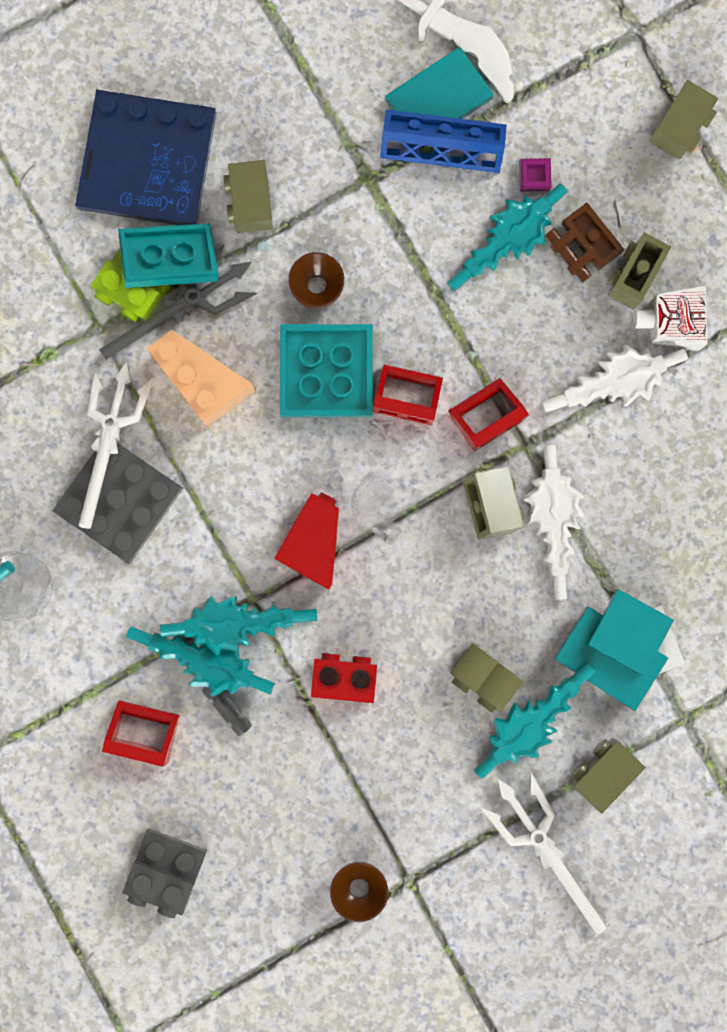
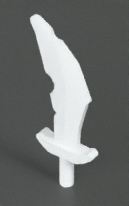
[398,0,514,103]

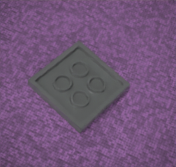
[52,442,183,564]

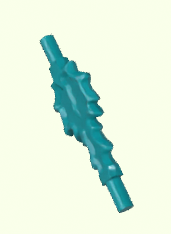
[447,184,567,292]
[160,596,318,655]
[126,626,275,697]
[474,661,596,779]

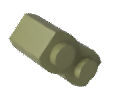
[450,643,524,713]

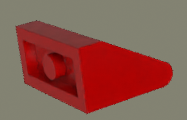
[373,364,443,426]
[448,378,529,452]
[102,700,180,767]

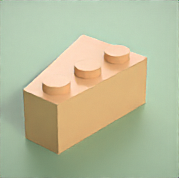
[146,330,256,427]

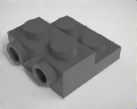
[122,828,207,918]

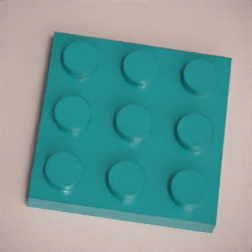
[280,324,373,418]

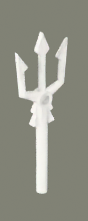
[79,362,154,529]
[479,771,607,934]

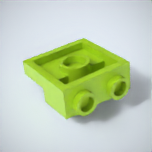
[90,248,171,322]

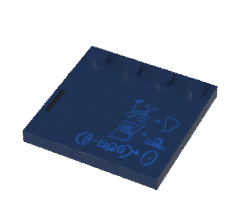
[75,89,217,225]

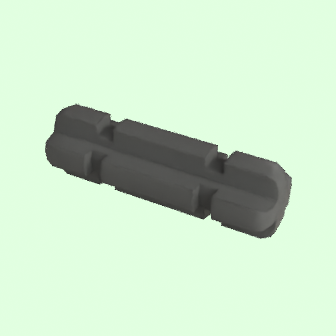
[202,687,252,736]

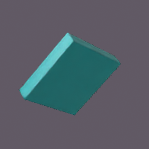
[587,589,674,676]

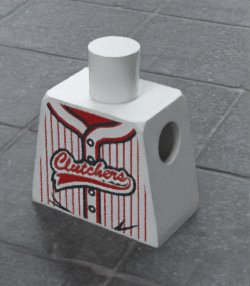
[633,286,707,351]

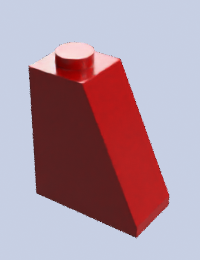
[274,492,339,590]

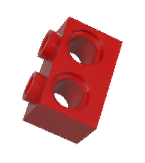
[311,653,377,703]

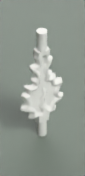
[541,344,688,414]
[523,445,584,600]

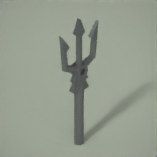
[99,244,258,360]

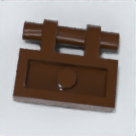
[545,203,625,283]

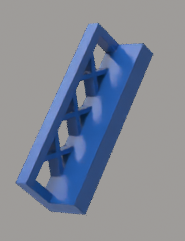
[380,109,507,173]

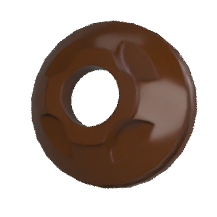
[289,252,345,309]
[330,862,388,922]

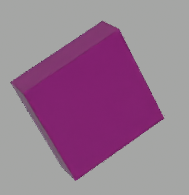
[519,158,552,192]

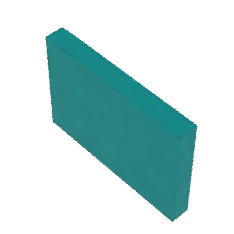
[385,47,494,119]
[118,223,219,288]
[554,606,669,711]

